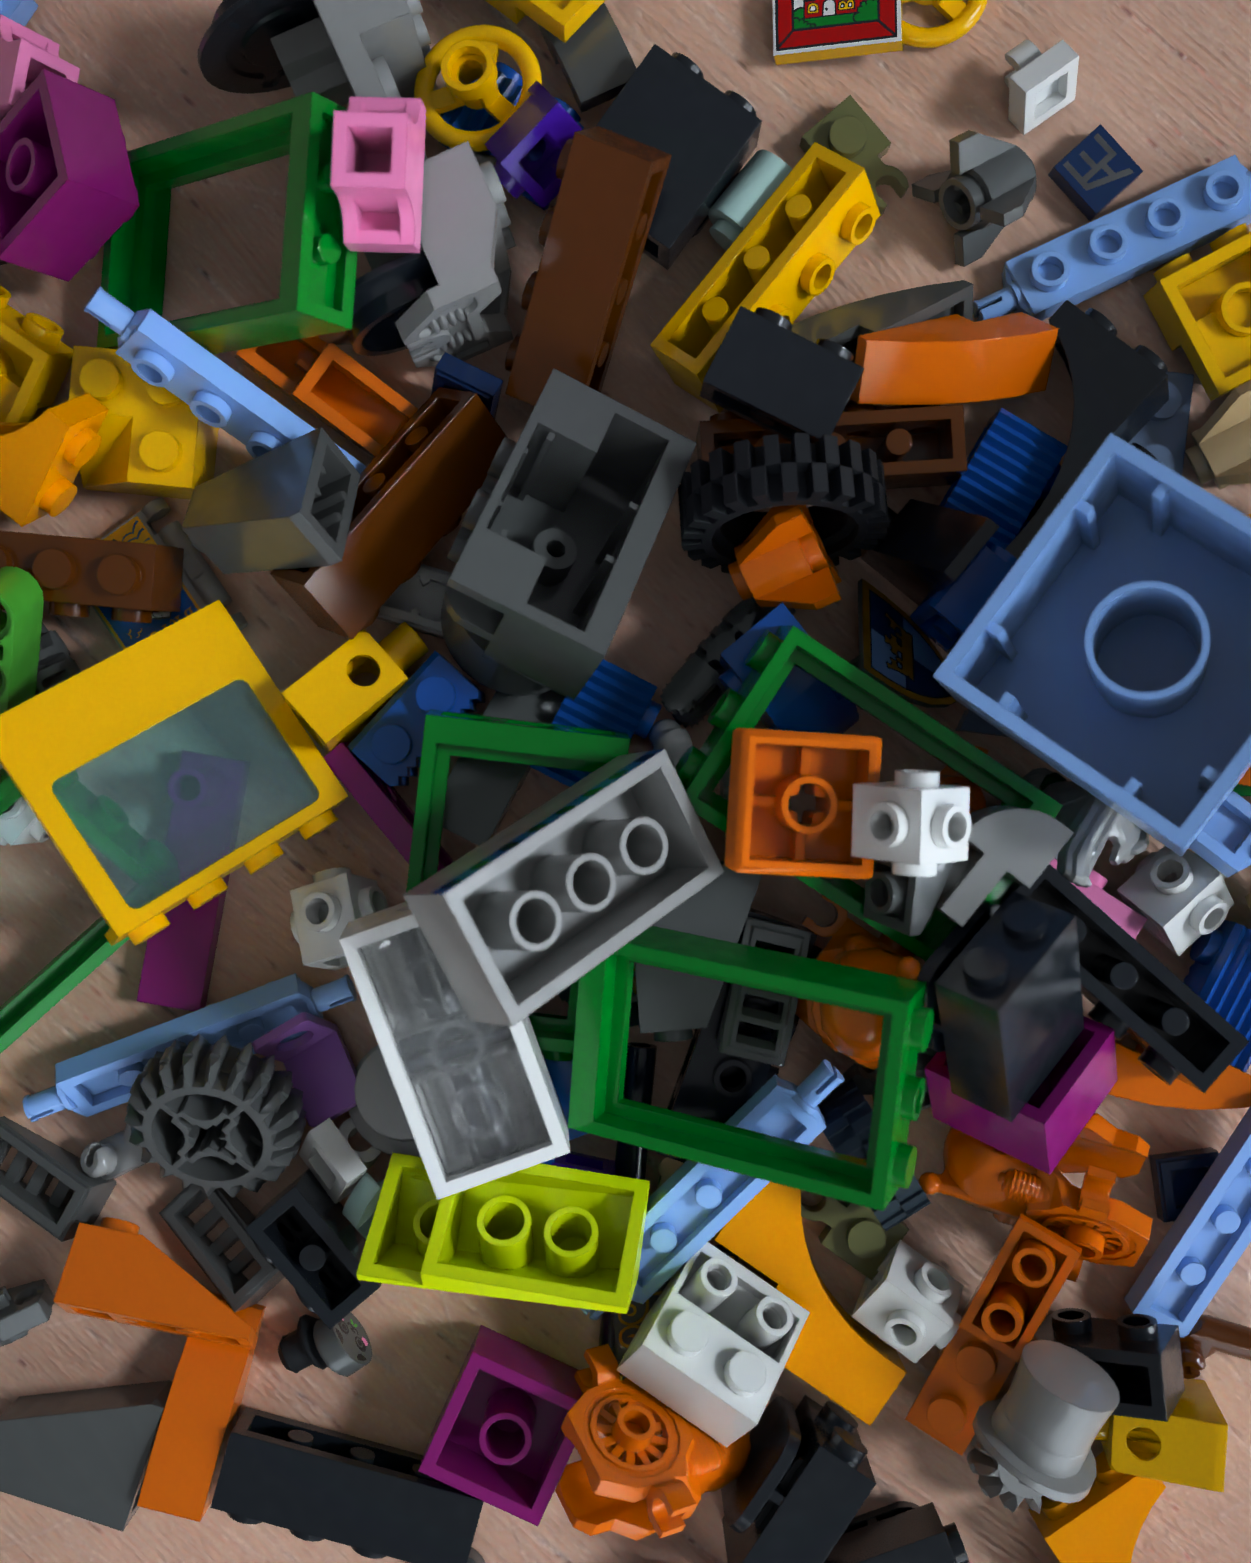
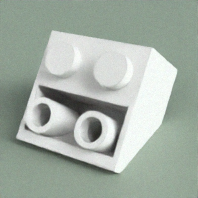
[616,1242,810,1448]

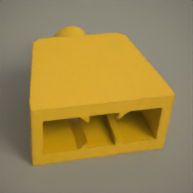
[281,622,429,754]
[1094,1378,1228,1492]

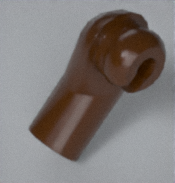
[1180,1315,1251,1379]

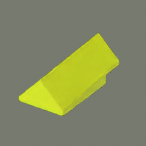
[356,1152,650,1314]

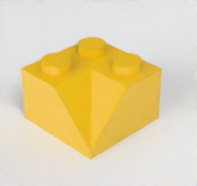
[68,345,219,500]

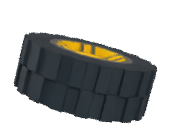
[818,1078,930,1231]

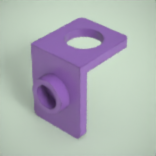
[252,1012,357,1128]

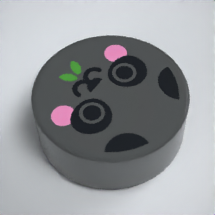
[313,1312,372,1377]

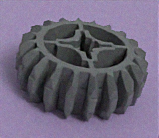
[125,1034,306,1198]

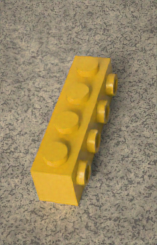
[650,142,880,413]

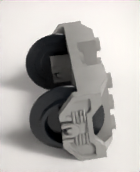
[197,0,516,368]

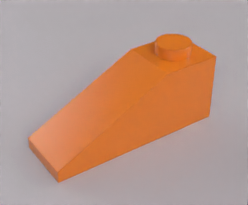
[53,1217,258,1350]

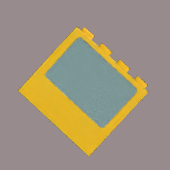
[0,599,349,946]

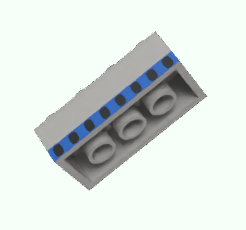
[403,749,724,1027]

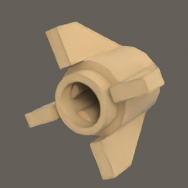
[1185,380,1251,490]

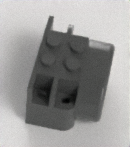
[441,369,697,701]

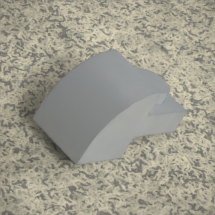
[935,805,1074,927]

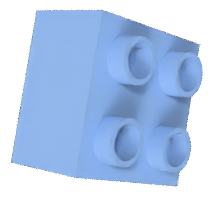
[933,433,1251,857]

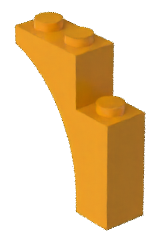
[0,393,109,527]
[714,1182,907,1426]
[1028,1451,1166,1563]

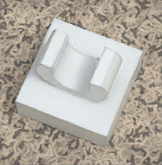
[1004,39,1079,135]
[299,1118,381,1204]

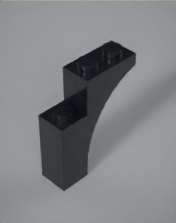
[1005,300,1169,560]

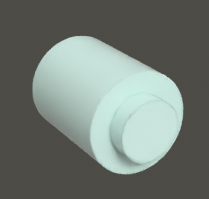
[708,149,792,251]

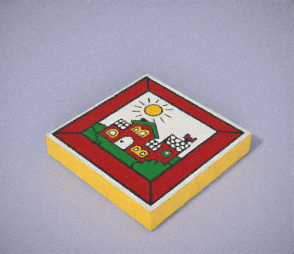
[772,0,903,65]

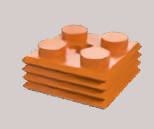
[724,728,882,880]

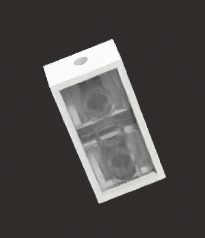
[339,902,570,1200]

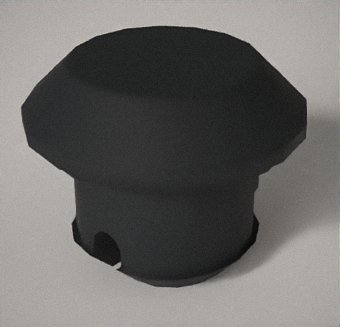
[278,1314,328,1373]

